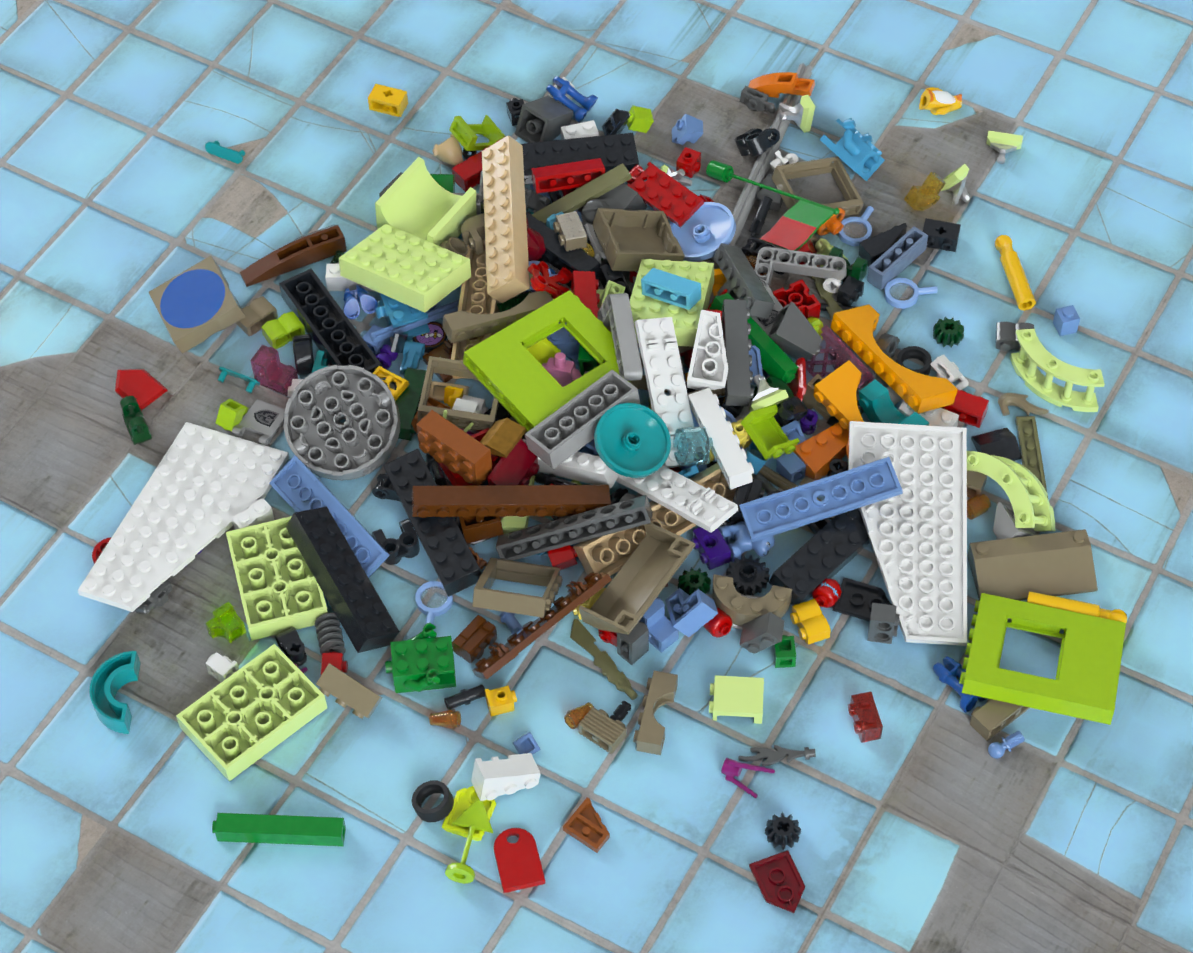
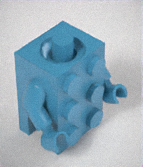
[820,118,885,181]
[375,292,430,341]

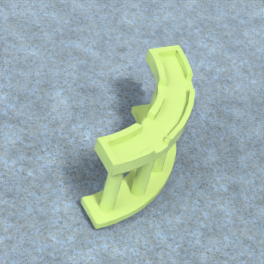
[1010,329,1105,412]
[967,451,1055,532]

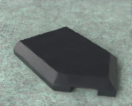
[832,578,892,621]

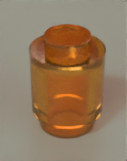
[967,494,991,520]

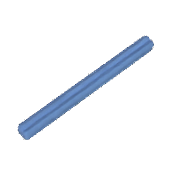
[370,300,459,343]

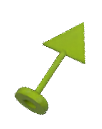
[445,799,493,884]

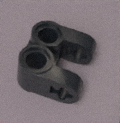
[734,128,780,156]
[774,396,809,427]
[372,519,420,565]

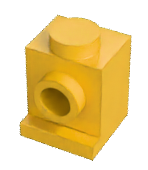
[485,685,517,717]

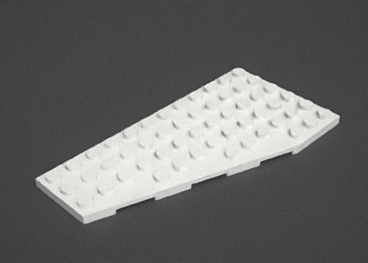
[848,421,967,646]
[78,422,289,612]

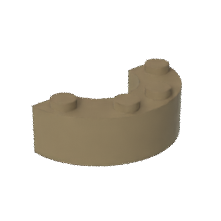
[712,574,792,627]

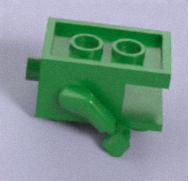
[385,623,456,693]

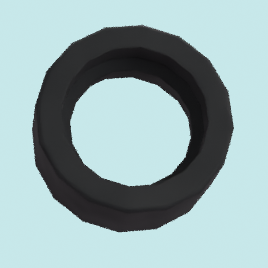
[896,346,932,375]
[411,780,454,822]

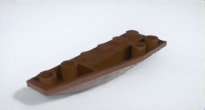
[240,225,347,287]

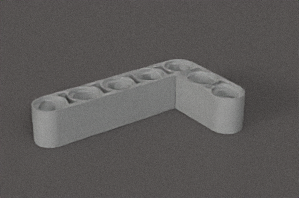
[754,247,847,287]
[598,293,643,381]

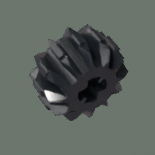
[765,812,801,850]

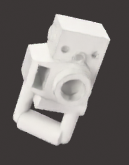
[930,354,969,390]

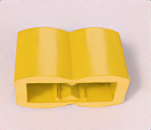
[790,599,831,645]

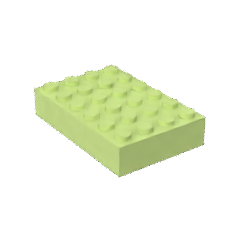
[339,224,471,313]
[630,259,715,347]
[226,516,328,641]
[176,644,327,782]

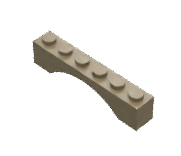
[442,291,553,343]

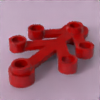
[528,261,572,299]

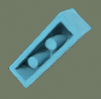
[641,268,701,310]

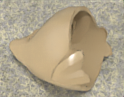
[432,134,463,166]

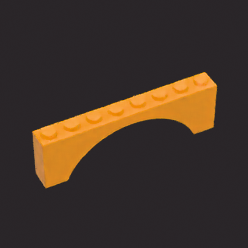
[830,304,958,414]
[813,360,864,431]

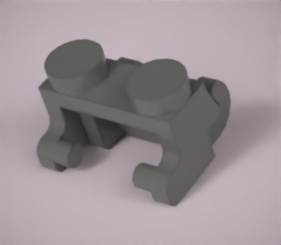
[525,187,551,213]

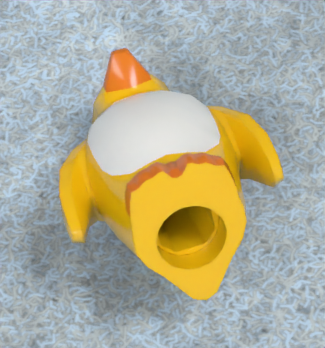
[919,87,962,115]

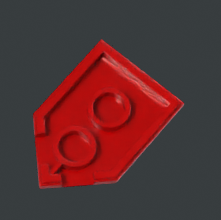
[787,358,807,402]
[115,369,168,411]

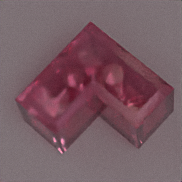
[250,345,298,396]

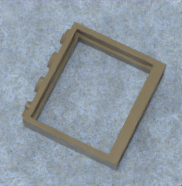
[772,157,864,218]
[417,356,499,431]
[472,558,563,618]

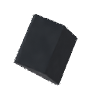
[971,428,1022,461]

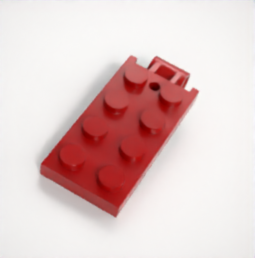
[626,162,704,228]

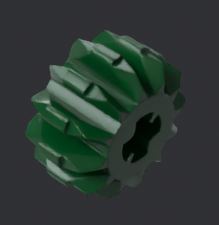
[933,316,964,348]
[678,567,711,595]

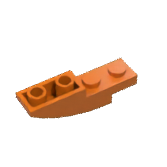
[748,72,815,98]

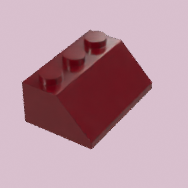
[487,439,539,486]

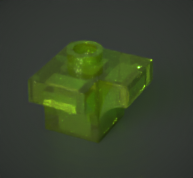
[205,601,247,643]

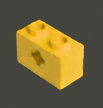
[368,84,408,117]

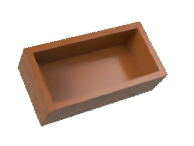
[416,410,492,486]

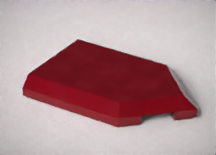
[749,850,805,913]

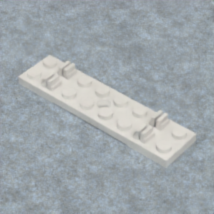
[634,317,701,468]
[616,465,738,533]

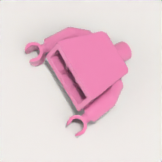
[542,352,582,387]

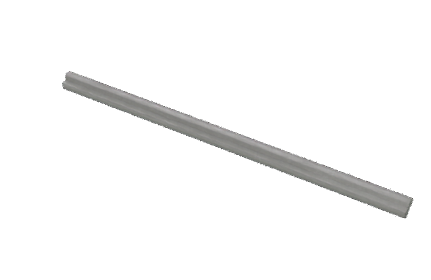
[712,63,813,267]

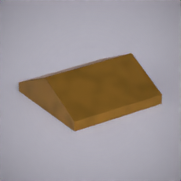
[480,418,527,458]

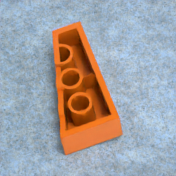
[793,423,849,480]

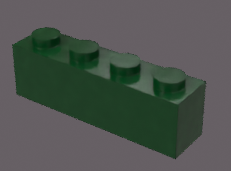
[396,367,426,441]

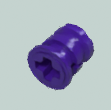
[800,410,818,435]

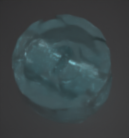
[673,426,713,466]

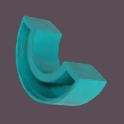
[858,379,929,426]
[89,651,141,734]

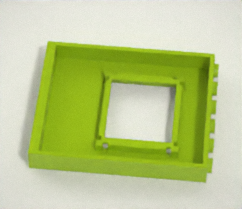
[463,290,642,432]
[959,593,1126,725]

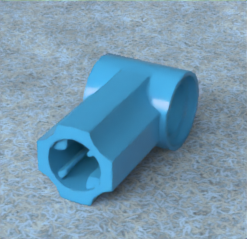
[400,340,425,375]

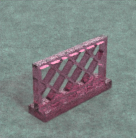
[805,325,875,389]

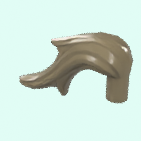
[998,393,1049,416]

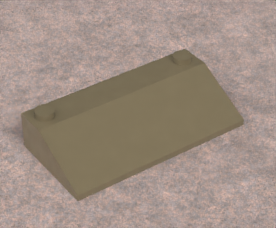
[579,523,696,635]
[967,529,1098,601]

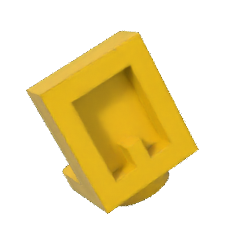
[444,386,464,409]

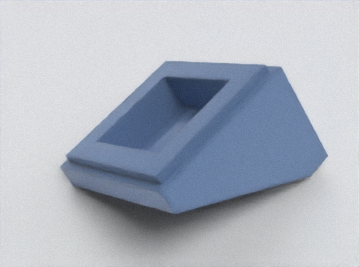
[512,732,541,755]

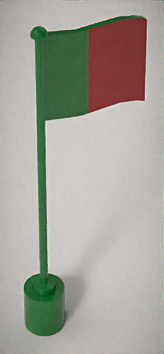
[706,160,840,251]

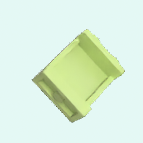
[709,675,764,724]

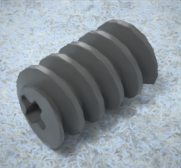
[315,613,346,655]

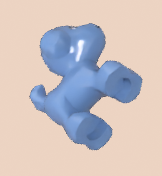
[718,521,775,563]

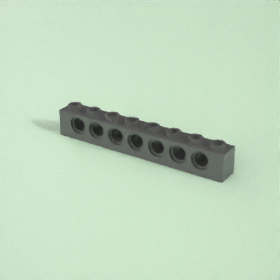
[496,495,653,561]

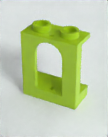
[449,115,505,151]

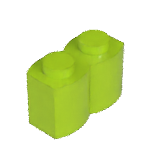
[261,312,305,349]

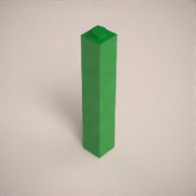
[709,293,799,383]
[212,813,346,846]

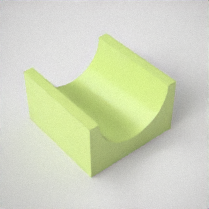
[375,157,477,246]

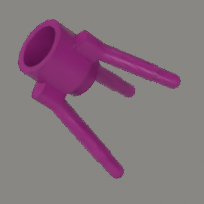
[721,758,775,798]

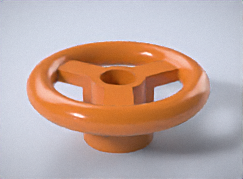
[816,208,845,236]

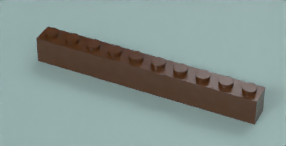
[412,485,611,518]

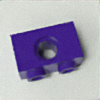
[691,527,731,570]

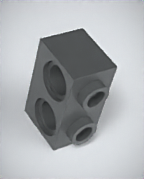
[867,603,900,644]

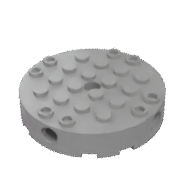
[284,365,400,481]

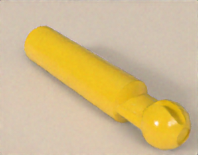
[995,235,1036,310]
[1027,591,1127,623]

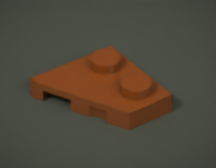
[563,797,610,853]

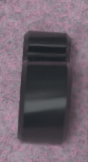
[293,334,314,375]

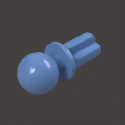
[988,731,1025,759]

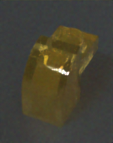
[904,172,946,211]

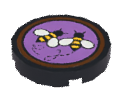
[412,321,448,353]

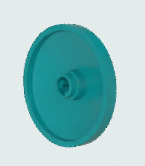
[594,403,671,478]

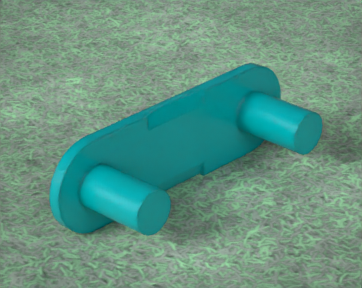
[205,141,245,164]
[217,367,260,393]

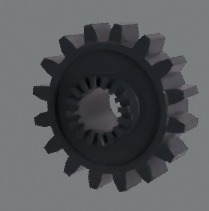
[726,555,770,596]

